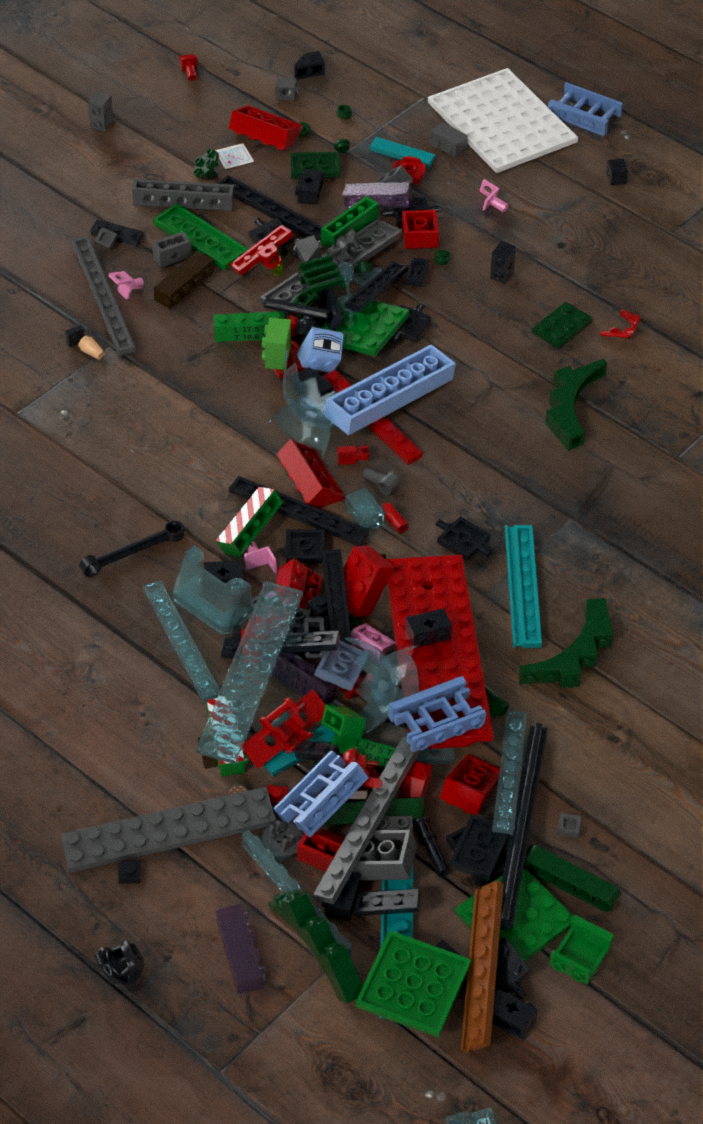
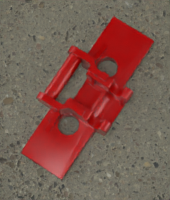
[240,689,325,769]

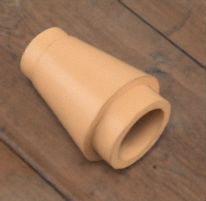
[78,335,105,360]

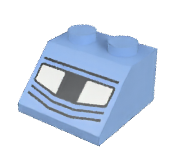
[297,327,343,372]

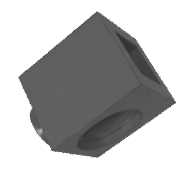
[275,77,299,101]

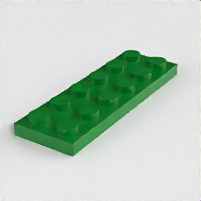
[153,203,248,271]

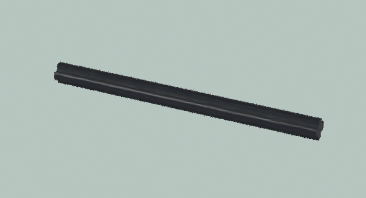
[500,723,548,931]

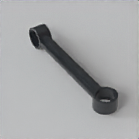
[79,520,184,577]

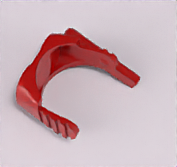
[600,310,641,339]
[361,765,382,789]

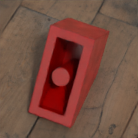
[399,760,432,799]

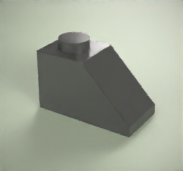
[373,165,413,195]
[295,235,323,263]

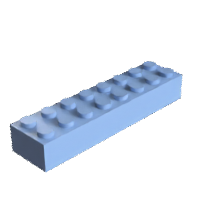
[324,345,456,435]

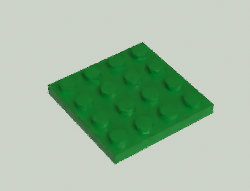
[320,294,410,357]
[455,868,574,962]
[355,930,471,1038]

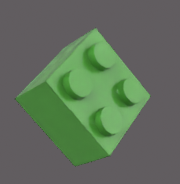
[262,318,291,370]

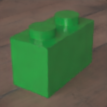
[321,704,366,738]

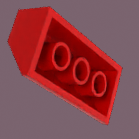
[229,105,303,150]
[277,439,346,508]

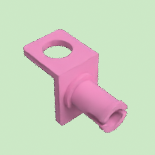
[479,179,509,213]
[109,271,144,299]
[244,541,277,574]

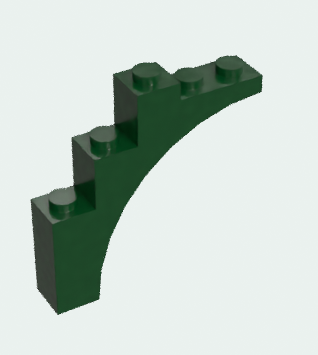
[545,358,607,451]
[518,598,613,688]
[268,890,363,1004]

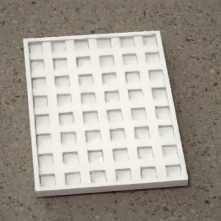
[428,68,578,173]

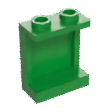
[549,915,614,985]

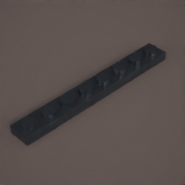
[217,175,323,242]
[229,475,369,546]

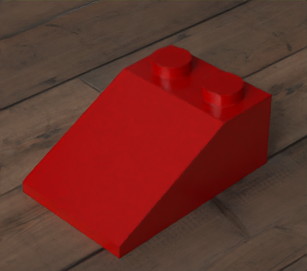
[440,754,505,815]

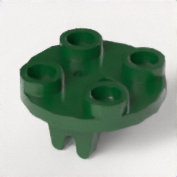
[193,148,219,180]

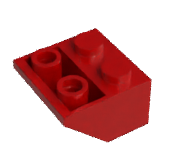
[274,559,322,608]
[297,828,345,872]

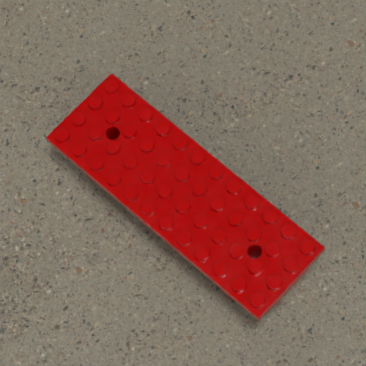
[385,555,493,749]

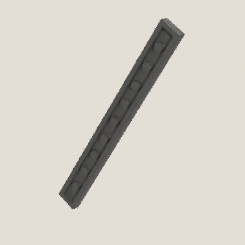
[71,236,135,356]
[313,737,420,904]

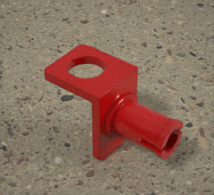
[179,54,198,81]

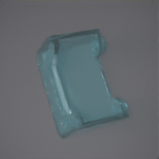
[173,545,252,634]

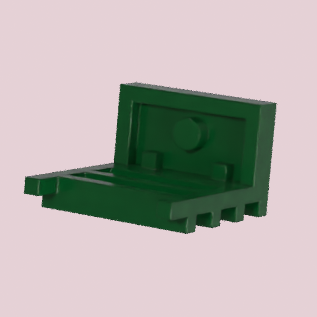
[298,254,347,298]

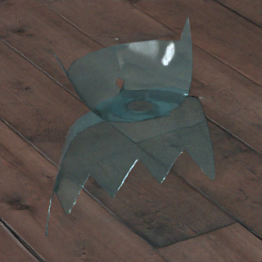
[266,350,337,459]
[345,638,419,735]

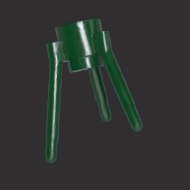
[485,685,510,718]

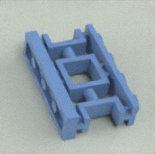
[388,676,487,752]
[274,751,369,837]

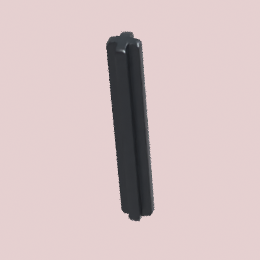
[263,298,330,320]

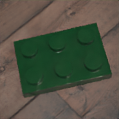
[290,151,340,179]
[532,301,592,349]

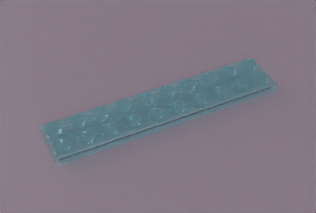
[196,581,303,765]

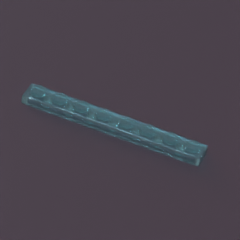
[143,580,222,703]
[492,710,527,835]
[242,830,352,957]

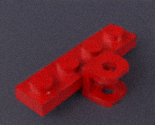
[230,225,293,276]

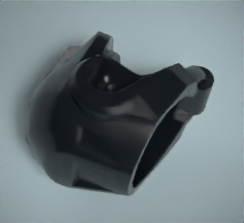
[95,939,144,985]

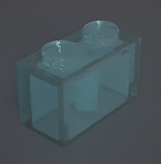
[345,488,385,530]

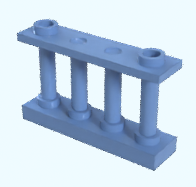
[548,82,623,136]

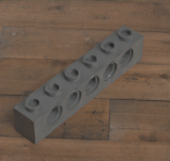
[132,179,234,211]

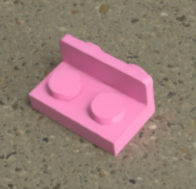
[351,623,396,664]

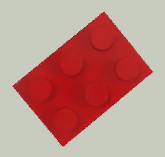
[343,546,394,617]

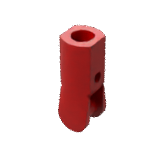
[382,503,408,534]

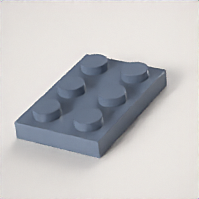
[314,640,370,691]

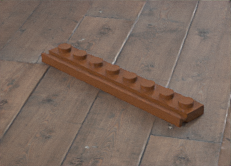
[461,881,504,1053]

